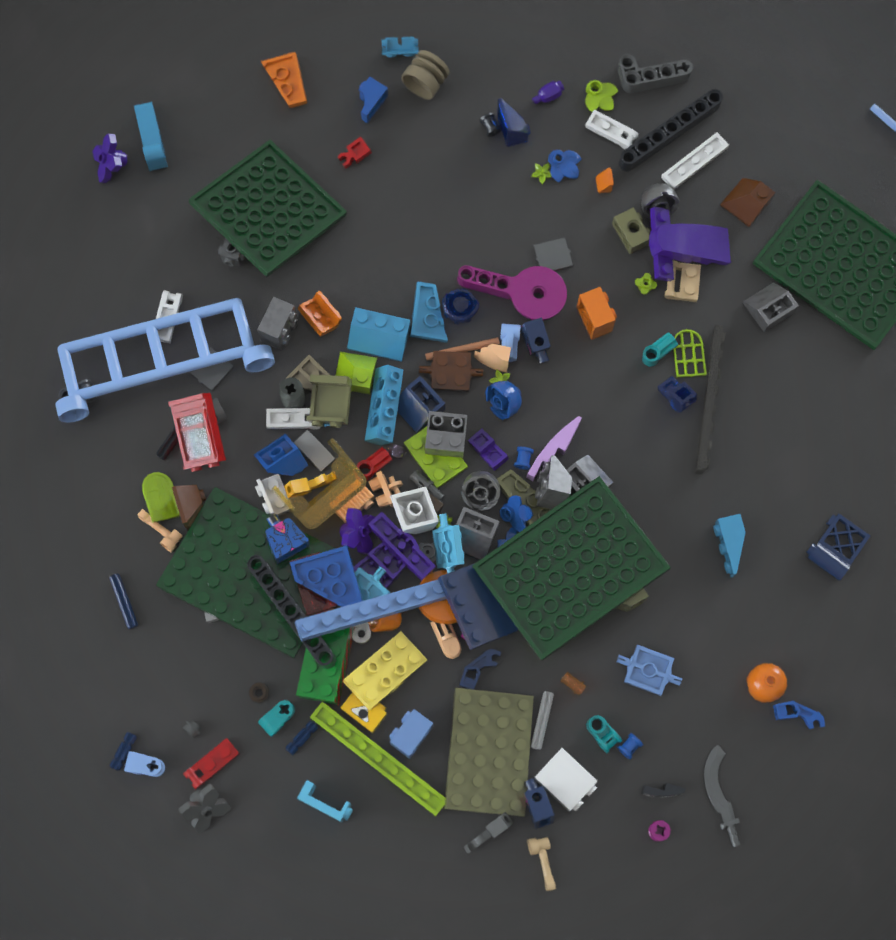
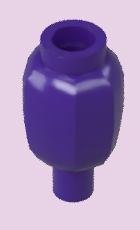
[532,80,565,105]

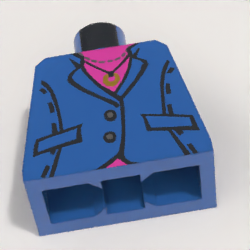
[265,514,309,564]

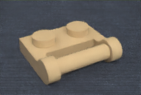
[664,260,701,302]

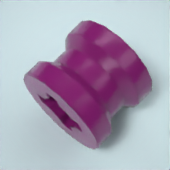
[648,820,671,842]

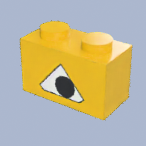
[341,692,387,734]

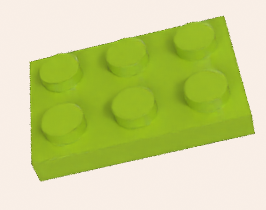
[404,427,468,488]

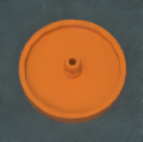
[419,570,457,624]

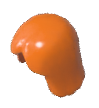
[368,613,402,632]

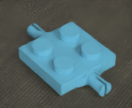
[432,514,464,573]
[355,566,390,623]

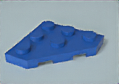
[290,546,363,607]

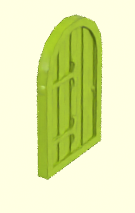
[142,472,180,523]

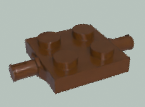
[419,351,483,391]

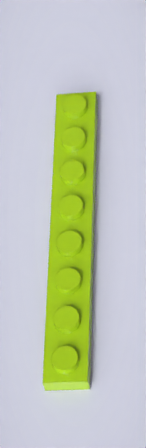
[310,702,445,816]

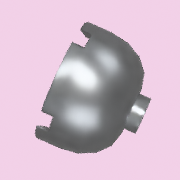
[641,184,679,219]
[461,471,500,511]

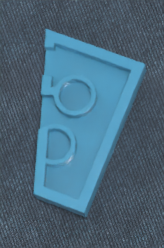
[410,281,448,343]

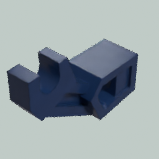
[460,649,501,690]

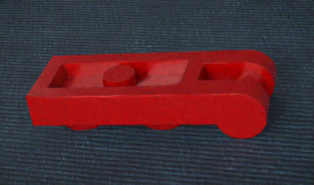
[183,738,240,790]

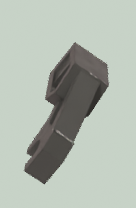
[464,812,514,853]

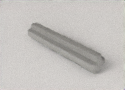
[531,691,554,750]

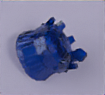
[442,288,479,324]

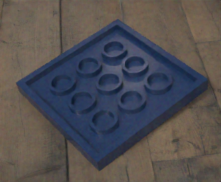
[438,563,519,650]

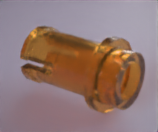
[560,672,587,695]

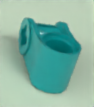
[258,700,295,737]
[586,715,622,754]

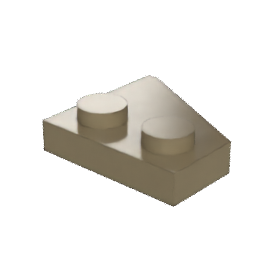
[285,355,330,391]

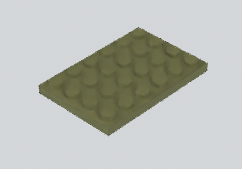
[444,688,534,817]

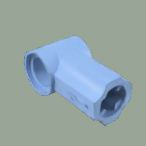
[500,323,520,362]

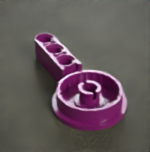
[457,265,567,320]

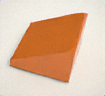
[596,168,614,193]

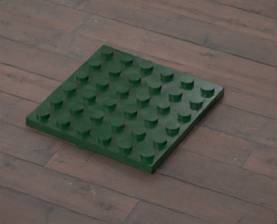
[189,140,347,277]

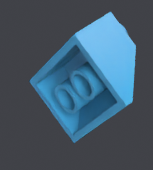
[347,307,411,362]

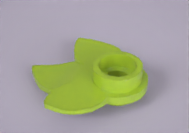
[585,80,618,112]

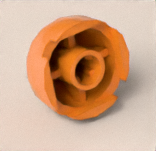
[747,663,787,703]

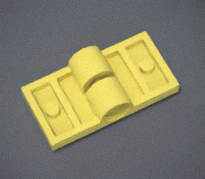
[343,631,427,711]

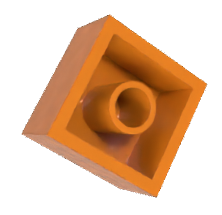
[576,287,617,340]

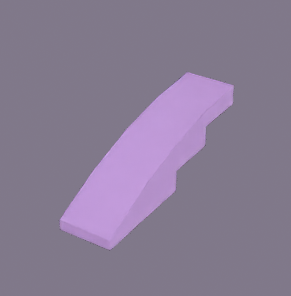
[526,416,582,481]

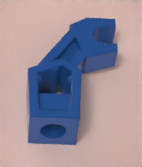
[773,701,825,729]

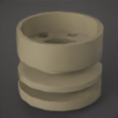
[401,50,450,100]

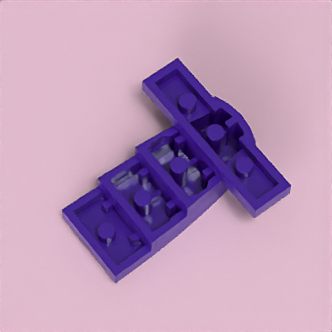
[649,206,731,282]
[354,512,436,589]

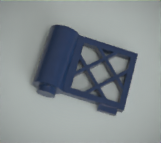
[806,513,870,581]

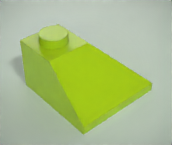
[336,352,377,394]

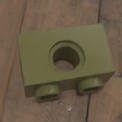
[612,207,650,254]

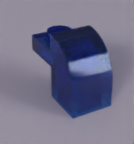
[658,376,697,413]

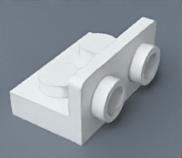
[255,474,293,516]

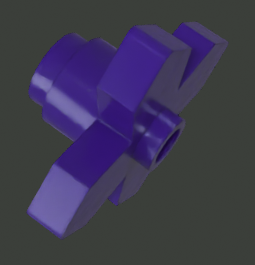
[93,133,127,183]
[340,508,375,555]

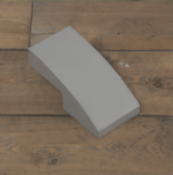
[293,430,335,471]

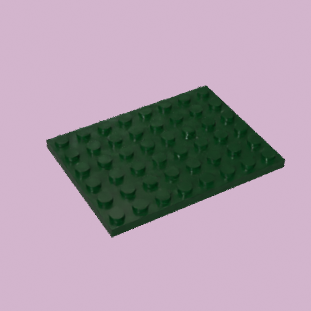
[752,180,896,350]
[472,476,671,661]
[156,487,336,659]

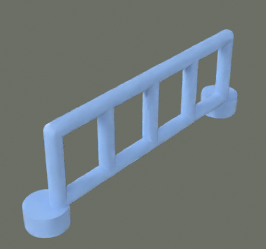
[55,298,275,423]

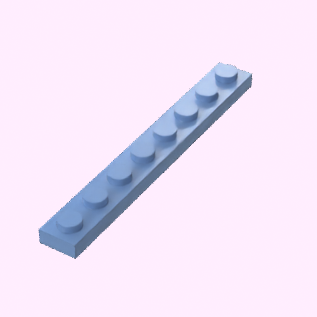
[295,580,447,641]

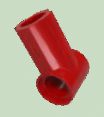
[356,447,393,482]

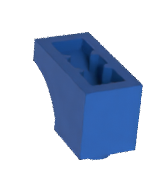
[359,77,388,123]

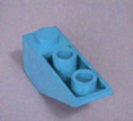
[713,514,745,578]

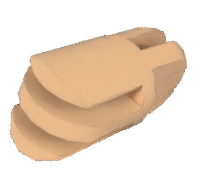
[430,622,462,659]

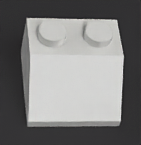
[390,487,439,534]

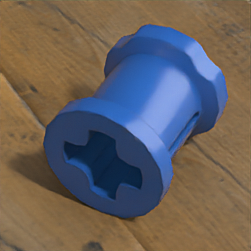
[514,446,534,470]
[617,733,643,760]

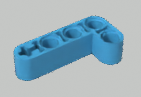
[134,102,168,171]

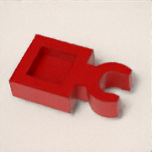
[338,136,372,168]

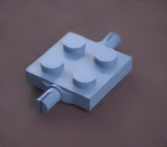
[616,645,682,696]

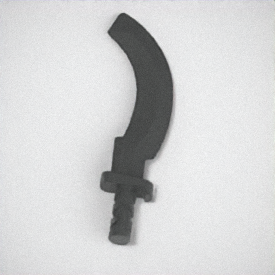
[704,745,740,847]

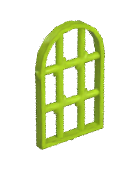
[673,329,707,378]

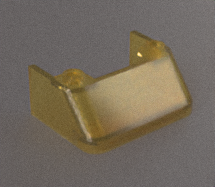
[271,438,366,529]

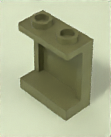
[306,374,352,428]

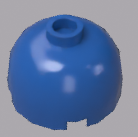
[485,381,522,420]

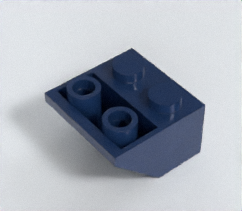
[397,376,445,434]

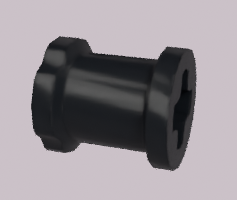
[479,112,502,137]

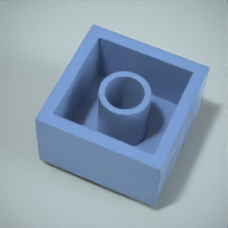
[389,709,433,759]

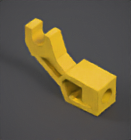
[284,472,337,498]

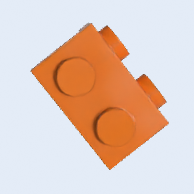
[298,291,342,337]

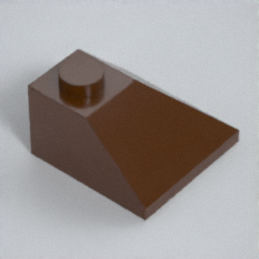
[720,178,775,227]
[172,485,206,531]

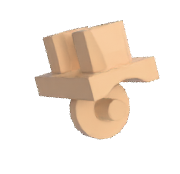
[368,471,403,508]

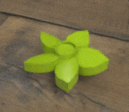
[531,163,552,184]
[489,370,510,384]

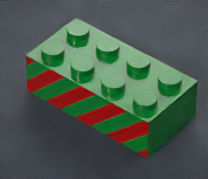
[296,626,355,705]

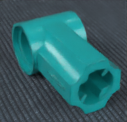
[642,332,678,367]

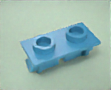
[382,37,418,57]

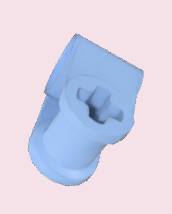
[124,751,165,777]

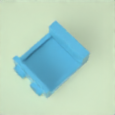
[297,780,353,823]

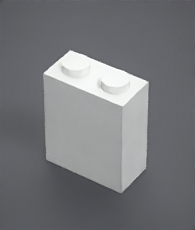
[535,748,597,812]

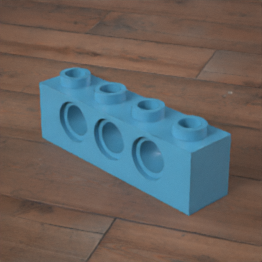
[365,365,403,446]

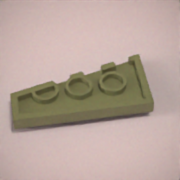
[497,469,551,526]

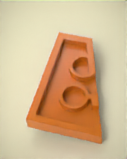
[261,52,307,108]

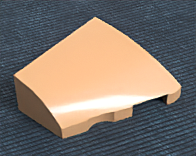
[473,344,511,373]

